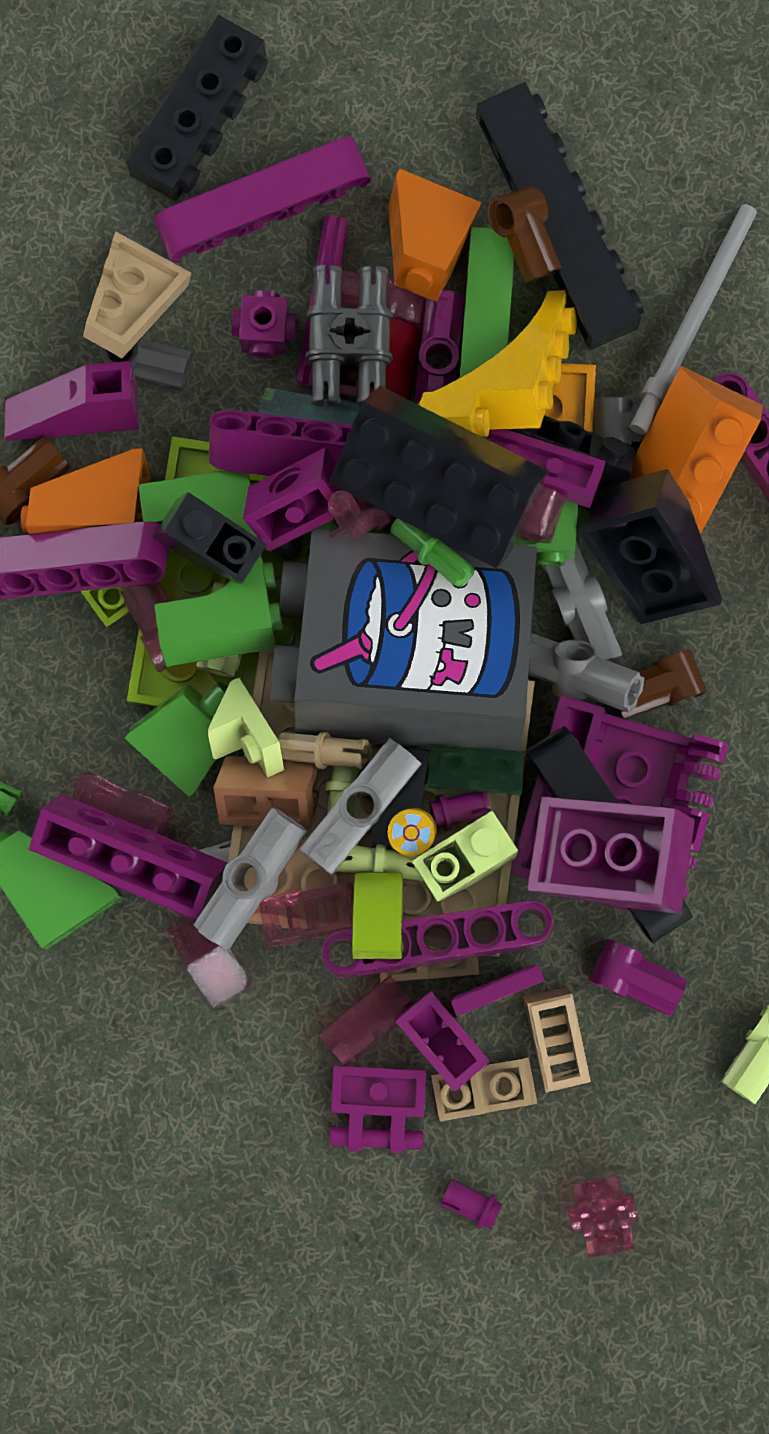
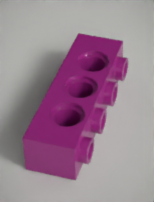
[29,794,227,920]

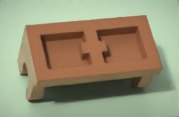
[213,756,319,829]

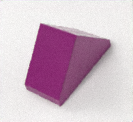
[394,990,490,1092]

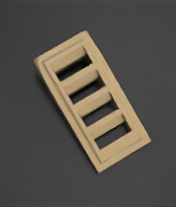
[523,987,591,1092]

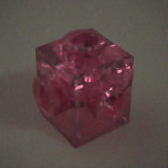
[567,1176,638,1258]

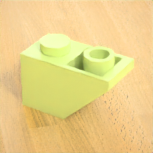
[412,811,518,902]

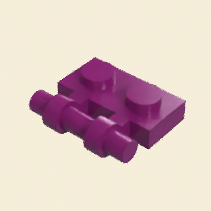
[329,1066,426,1154]

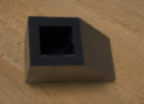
[153,492,267,584]

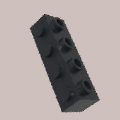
[126,14,268,202]

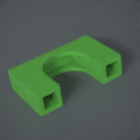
[138,470,283,667]

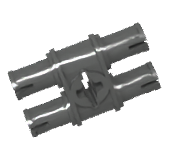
[306,265,393,407]

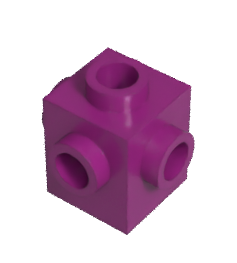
[232,290,297,359]

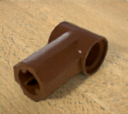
[488,186,562,283]
[0,436,70,526]
[617,649,707,719]

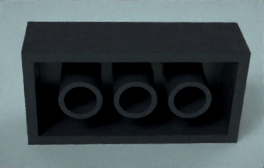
[329,386,549,569]

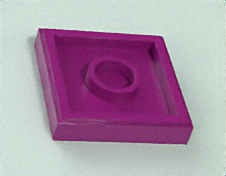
[449,964,545,1018]

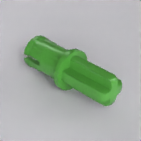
[391,518,475,587]

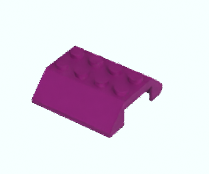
[510,695,729,912]

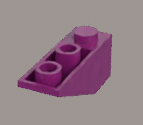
[4,361,139,441]

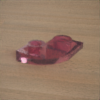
[72,772,172,835]

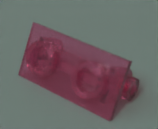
[328,490,397,539]
[318,975,413,1066]

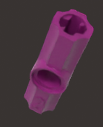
[414,290,466,404]

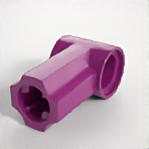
[588,938,688,1016]

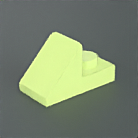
[208,678,284,778]

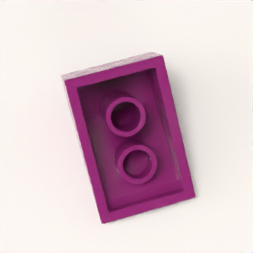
[527,797,695,914]

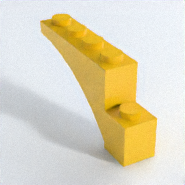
[419,290,577,437]

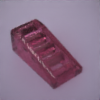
[259,882,354,948]

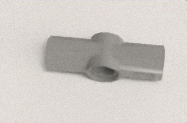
[542,542,622,662]
[528,633,644,712]
[300,738,422,875]
[194,808,308,949]

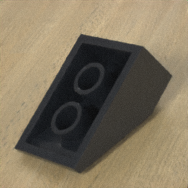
[576,469,722,624]

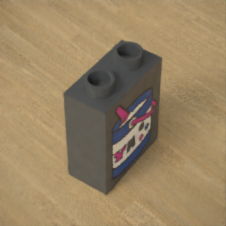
[271,528,537,755]

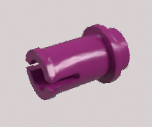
[429,788,491,832]
[440,1179,503,1230]

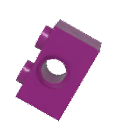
[243,447,349,551]

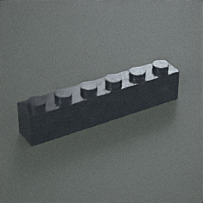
[476,82,644,351]

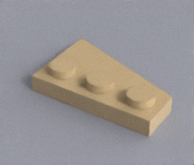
[83,231,192,358]

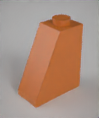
[388,169,482,302]
[21,448,150,534]

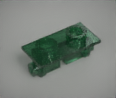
[427,744,524,796]

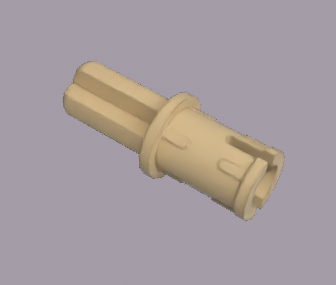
[278,732,370,770]

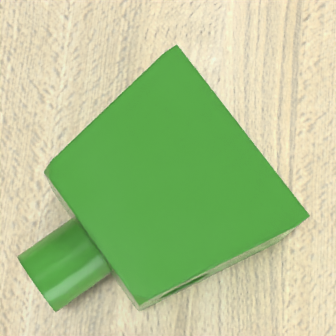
[125,681,228,797]

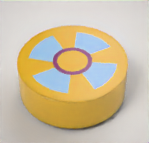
[388,807,437,857]

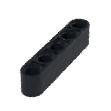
[525,726,693,944]

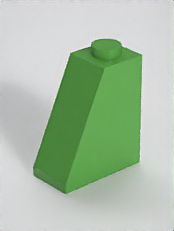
[0,829,123,950]

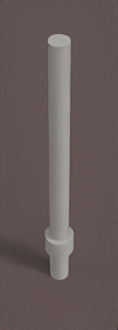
[629,204,757,435]

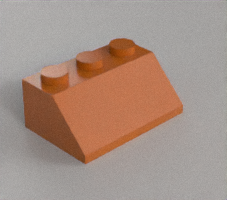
[629,365,763,534]

